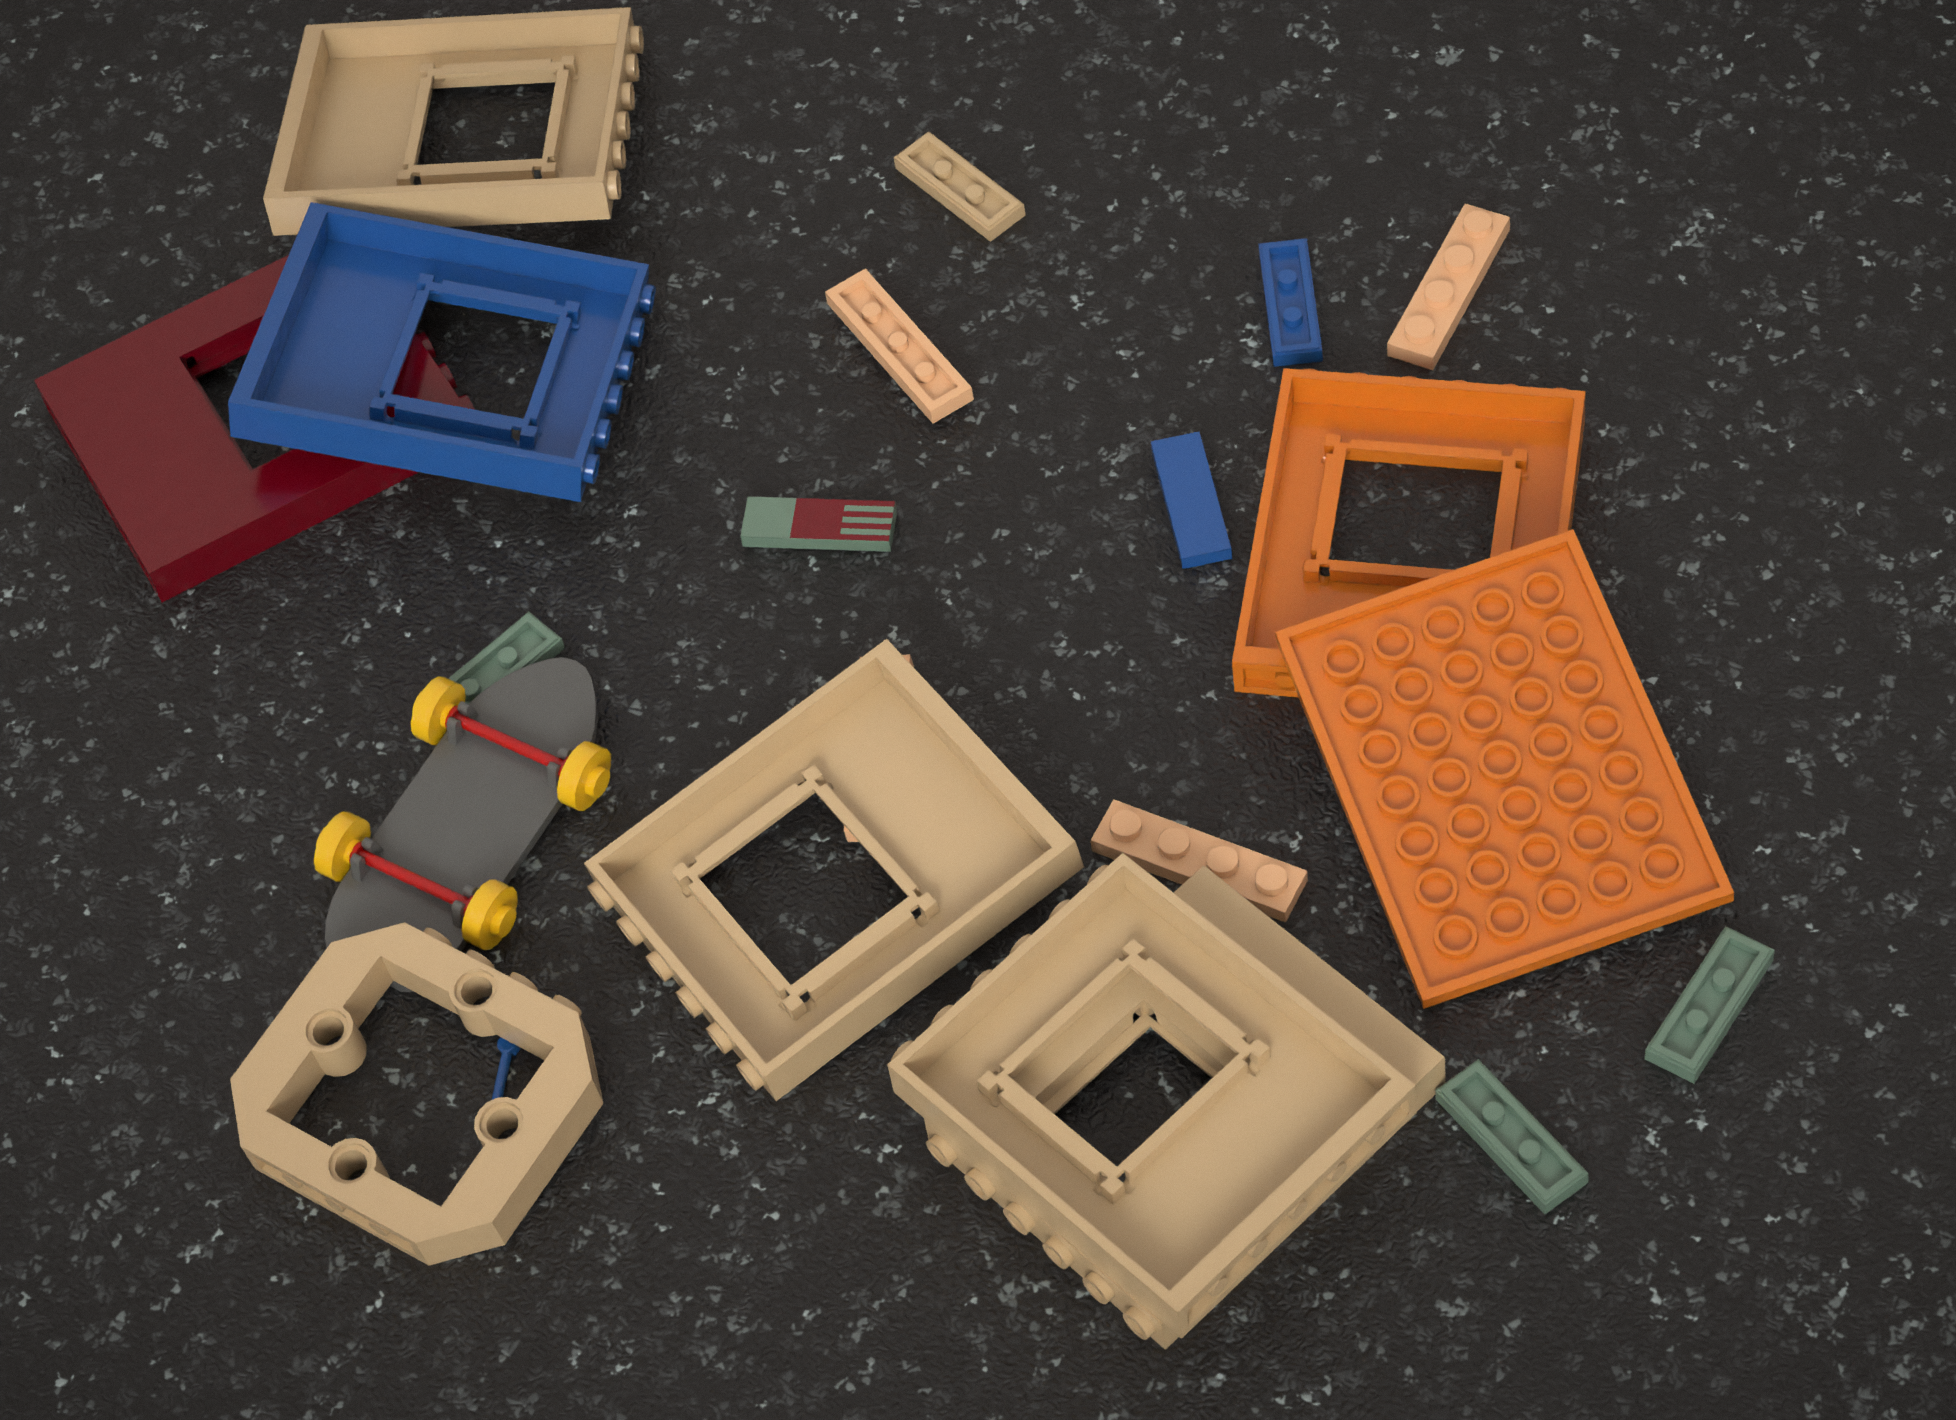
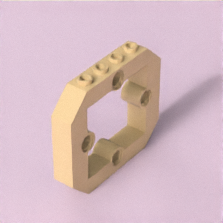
[230,922,603,1265]

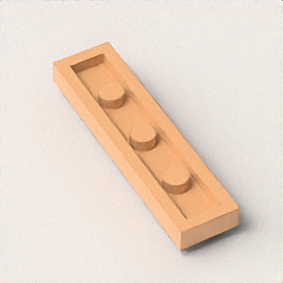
[1387,204,1510,370]
[825,269,974,423]
[1091,799,1308,922]

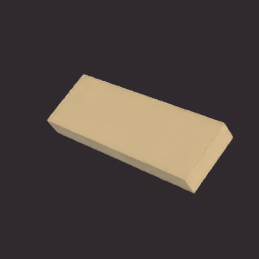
[894,131,1025,242]

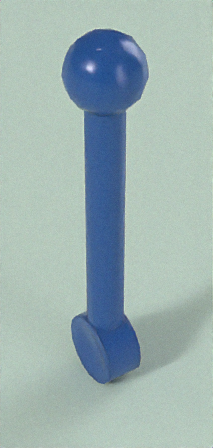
[491,1037,520,1100]

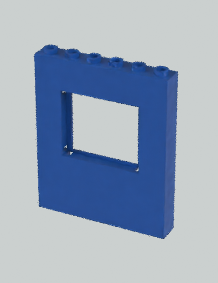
[228,202,656,502]

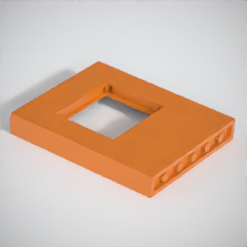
[1232,368,1586,698]

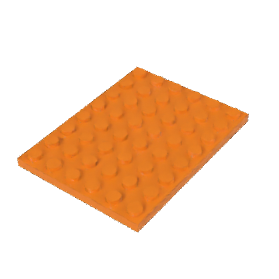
[1275,529,1734,1009]

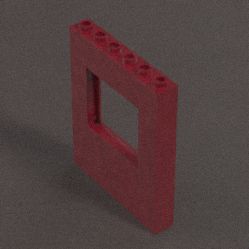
[34,255,475,602]

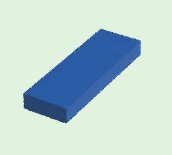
[1258,238,1323,367]
[1150,432,1232,569]

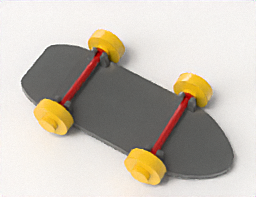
[314,657,611,993]

